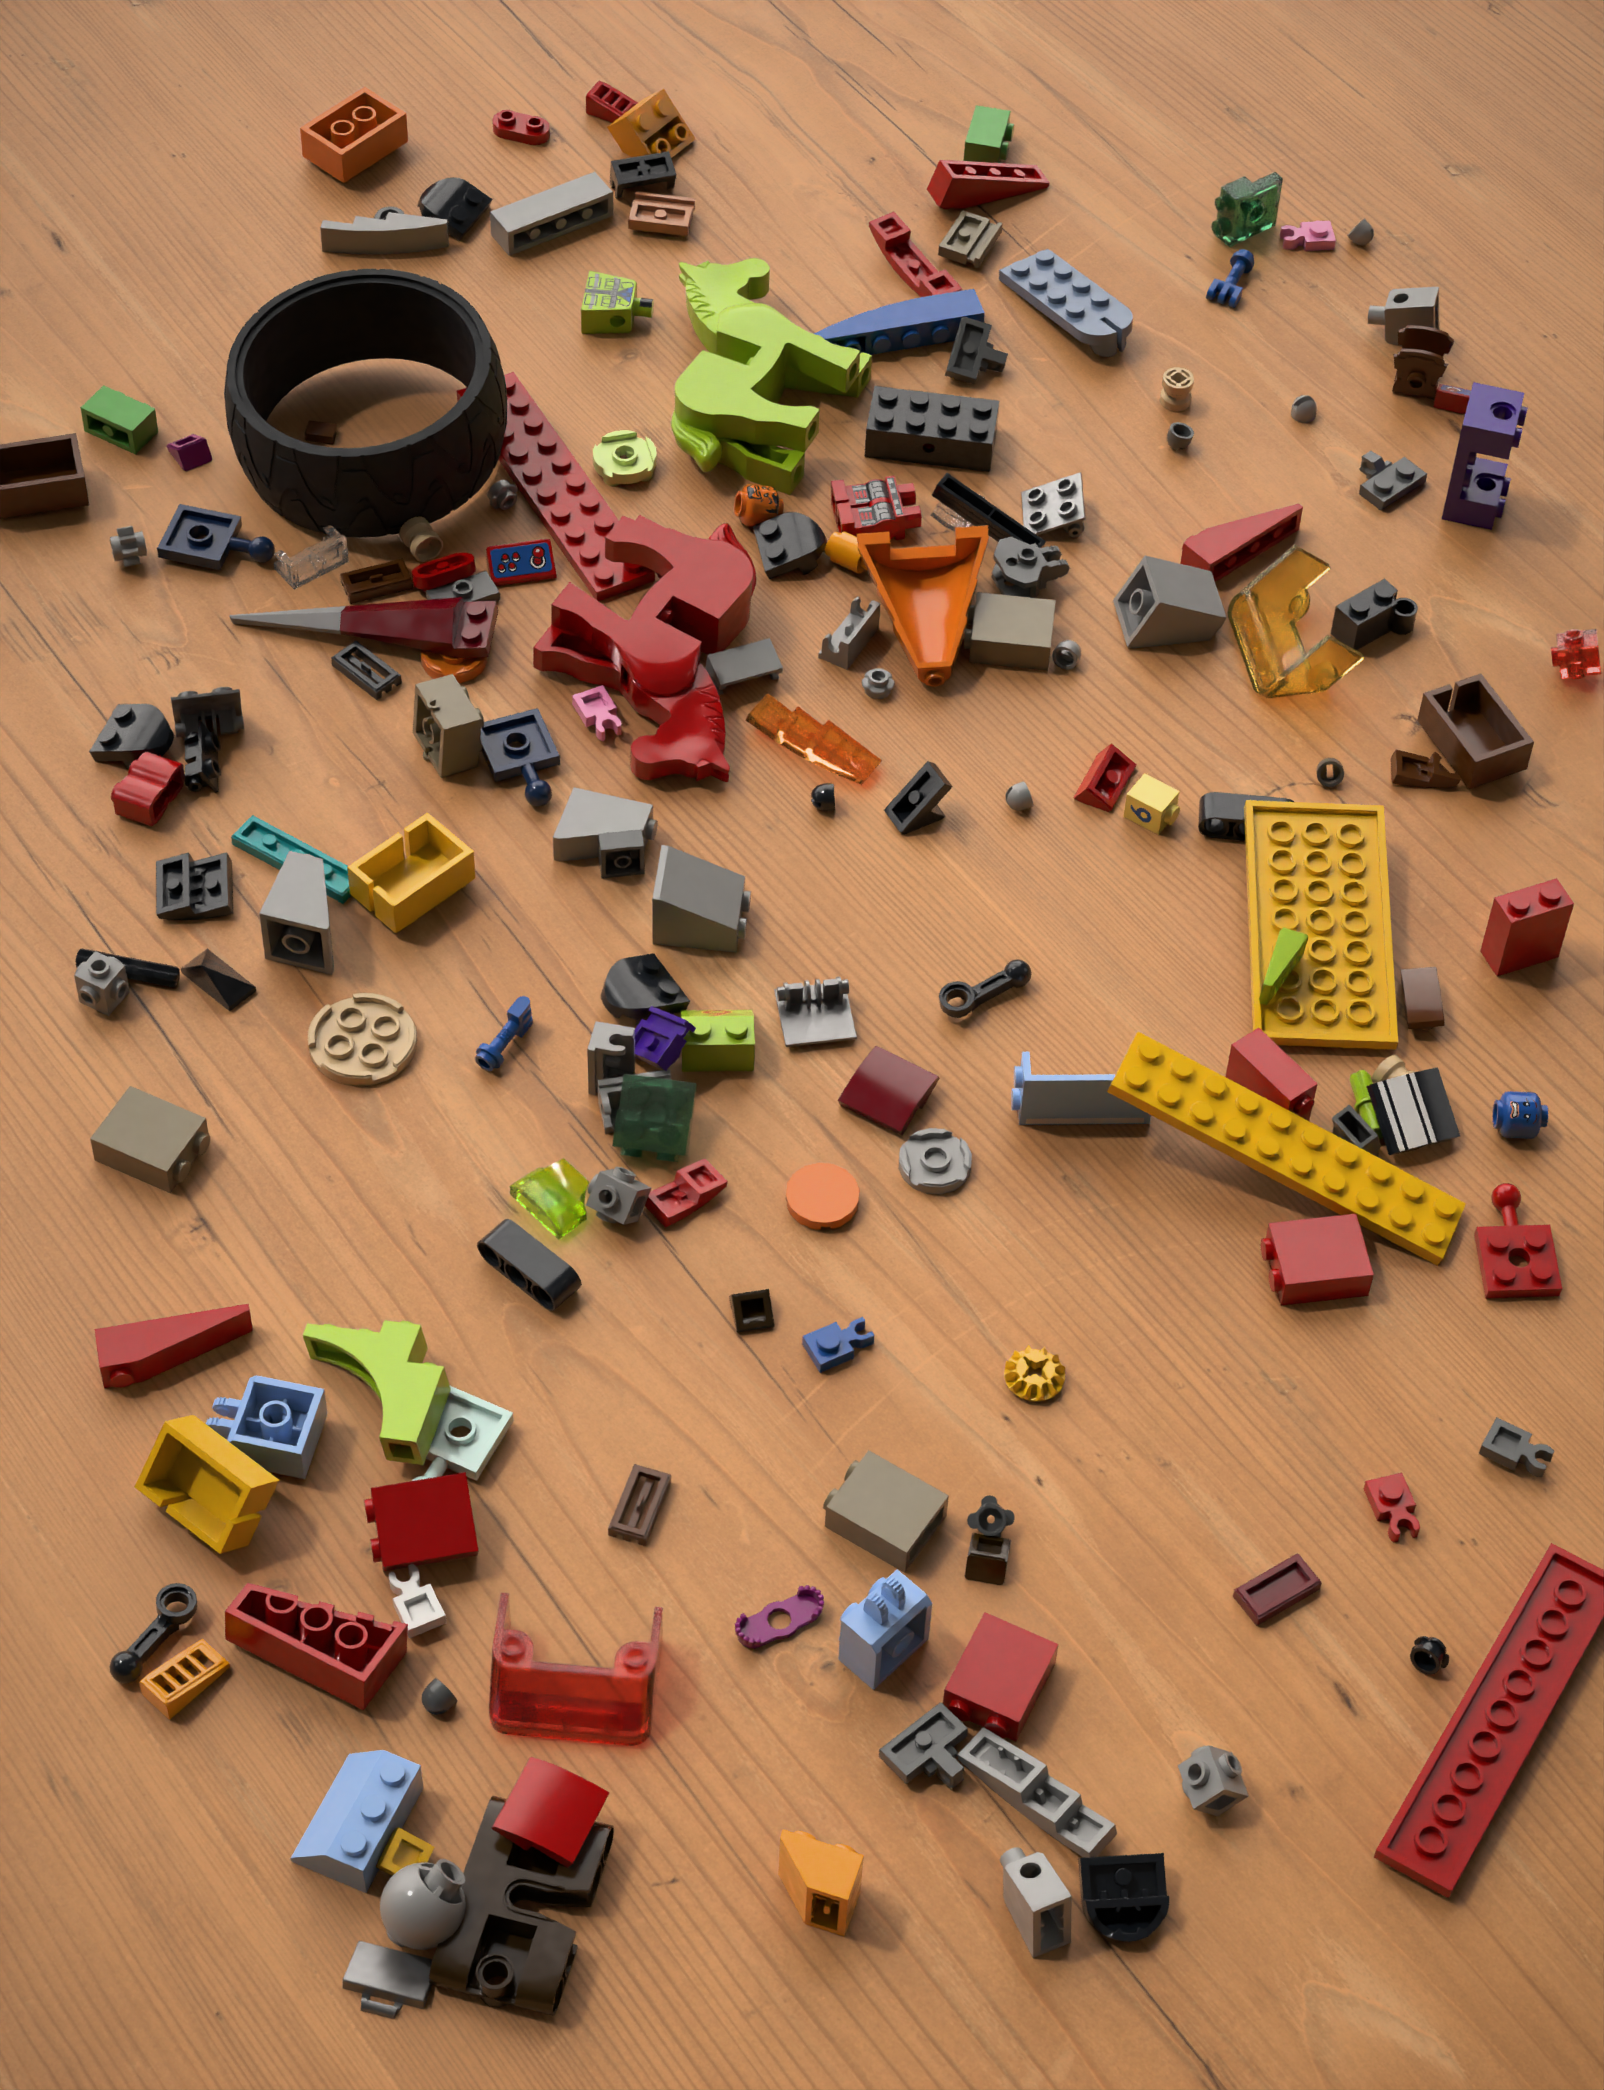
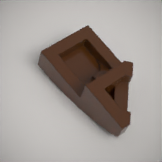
[1391,750,1461,788]

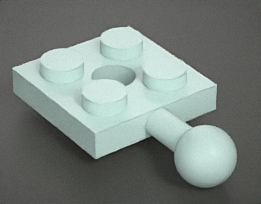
[412,1386,514,1481]

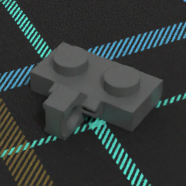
[945,317,1008,384]
[1359,451,1427,510]
[879,1703,968,1790]

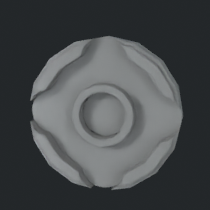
[898,1128,972,1195]

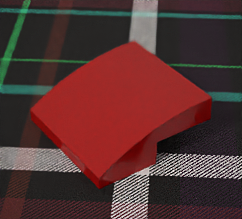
[491,1757,609,1868]

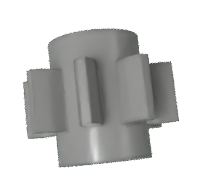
[110,526,147,567]

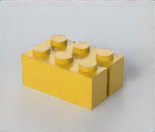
[347,813,476,933]
[134,1415,279,1554]

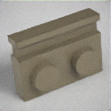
[938,210,1003,268]

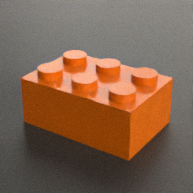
[300,87,408,183]

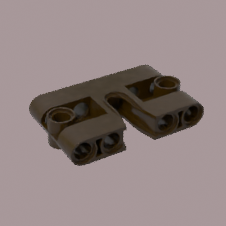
[429,1796,614,2016]

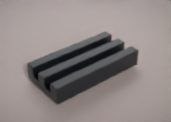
[331,641,402,700]

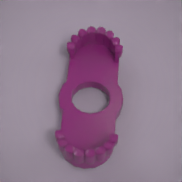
[735,1585,824,1649]

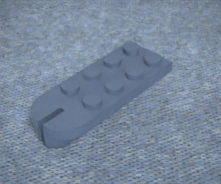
[999,249,1133,357]

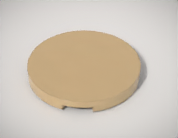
[308,993,417,1086]

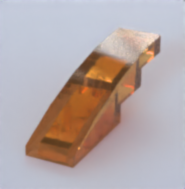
[746,693,882,785]

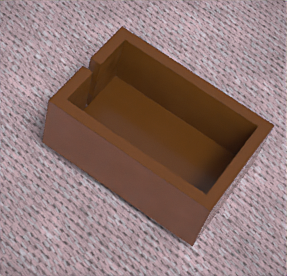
[0,433,89,519]
[1417,674,1534,789]

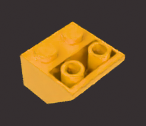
[607,88,695,158]
[778,1829,864,1937]

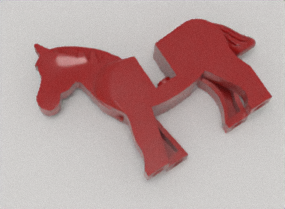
[533,515,756,782]

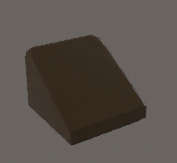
[729,1289,775,1332]
[965,1533,1011,1585]

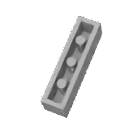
[490,172,613,256]

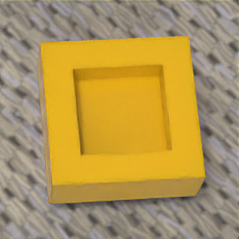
[376,1827,435,1876]

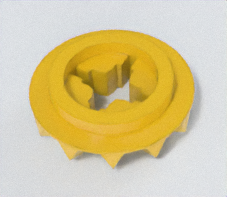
[1004,1345,1065,1401]

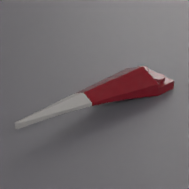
[229,597,499,658]

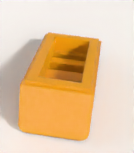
[139,1639,230,1720]

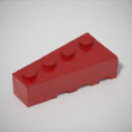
[225,1583,408,1711]

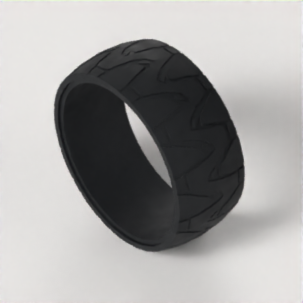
[224,269,507,538]

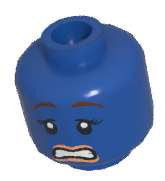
[1492,1091,1548,1139]

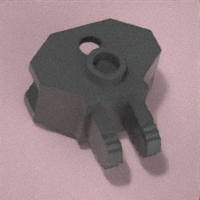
[992,537,1070,598]

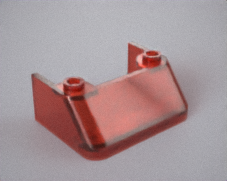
[488,1593,663,1746]

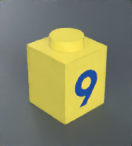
[1123,773,1180,835]

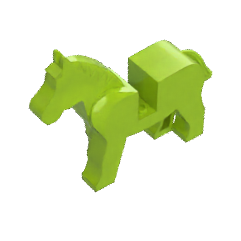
[671,258,872,495]

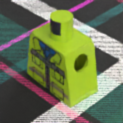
[581,271,654,334]

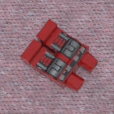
[831,476,922,540]

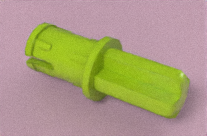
[1349,1070,1383,1139]

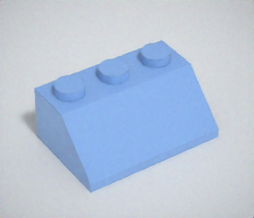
[291,1750,423,1893]

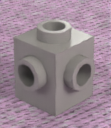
[74,951,130,1016]
[586,1167,652,1225]
[1178,1745,1249,1816]

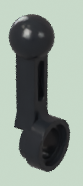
[939,959,1032,1018]
[109,1583,197,1683]

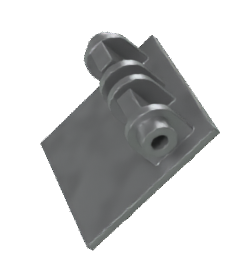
[1021,472,1086,538]
[171,687,244,740]
[774,976,857,1047]

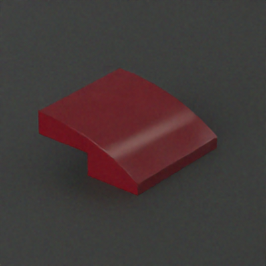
[838,1046,940,1136]

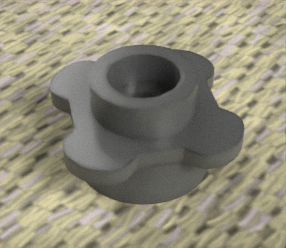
[967,1495,1015,1538]

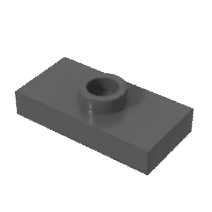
[426,571,500,602]

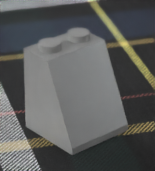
[1113,555,1227,649]
[652,845,751,953]
[259,851,334,975]

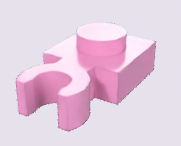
[1280,221,1336,251]
[572,685,621,741]

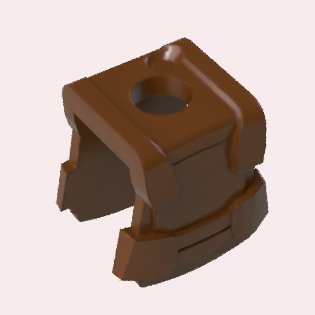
[1392,325,1454,400]

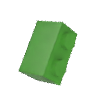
[964,105,1014,163]
[80,385,158,455]

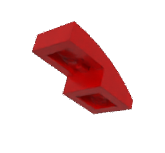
[645,1158,728,1228]

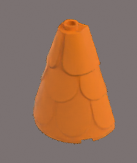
[857,525,989,686]

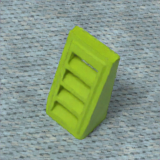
[1259,927,1308,1005]

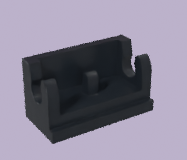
[610,151,677,198]

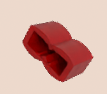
[111,752,185,826]

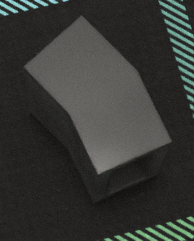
[1332,1104,1381,1157]

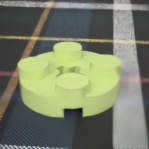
[593,430,657,486]

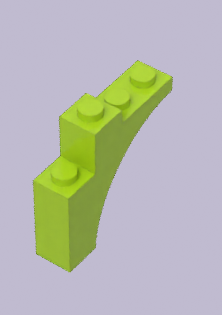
[302,1320,451,1465]

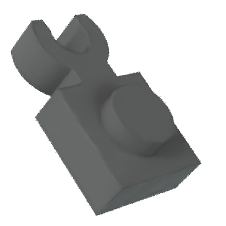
[1479,1417,1554,1477]

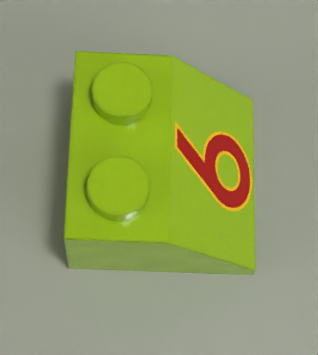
[681,1010,755,1072]

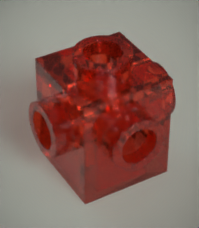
[1551,629,1601,679]

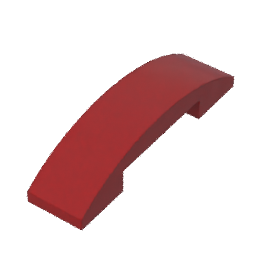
[869,211,962,297]

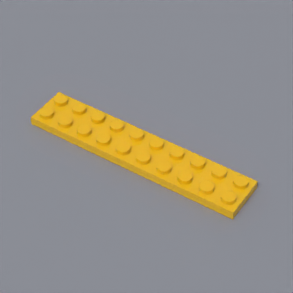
[1107,1032,1466,1266]

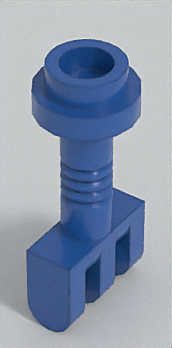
[1206,249,1255,308]
[475,996,533,1071]

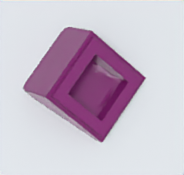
[167,434,212,471]

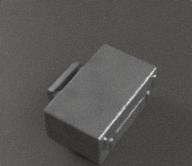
[342,1941,433,2019]

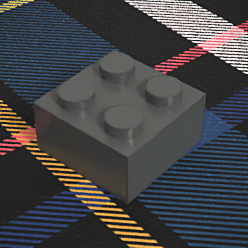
[598,829,645,878]

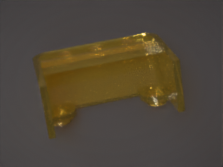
[1228,544,1365,698]

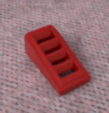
[586,80,638,123]

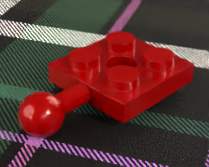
[1474,1183,1562,1299]

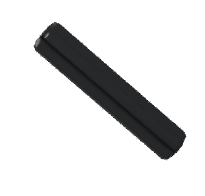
[75,948,180,987]

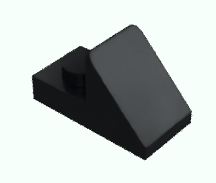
[884,761,953,834]

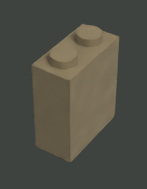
[964,592,1056,671]
[90,1086,210,1193]
[823,1450,949,1573]

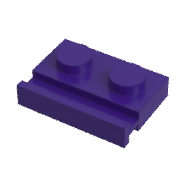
[635,1006,696,1071]

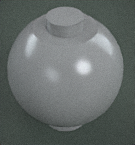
[380,1859,466,1950]

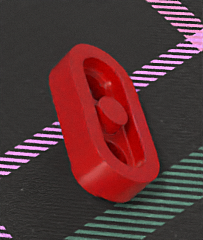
[492,110,550,145]
[411,552,476,592]

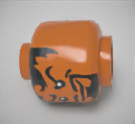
[734,484,784,527]

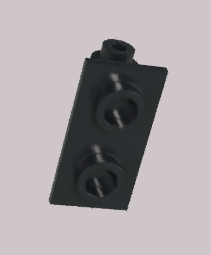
[184,721,221,793]

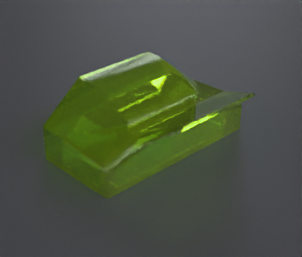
[510,1158,589,1240]

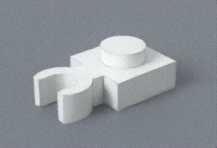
[389,1564,446,1638]

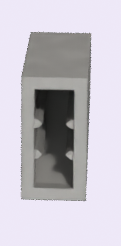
[553,787,658,861]

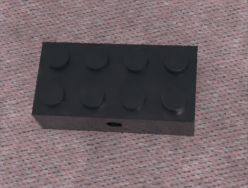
[865,386,1000,472]

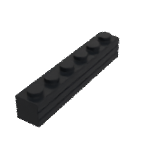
[932,472,1046,548]

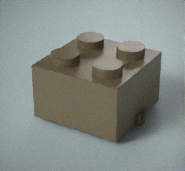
[413,674,484,778]

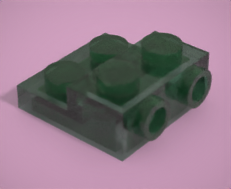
[1211,172,1283,247]
[612,1074,698,1162]

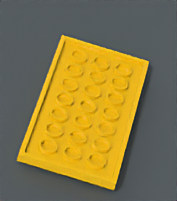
[1244,800,1398,1050]

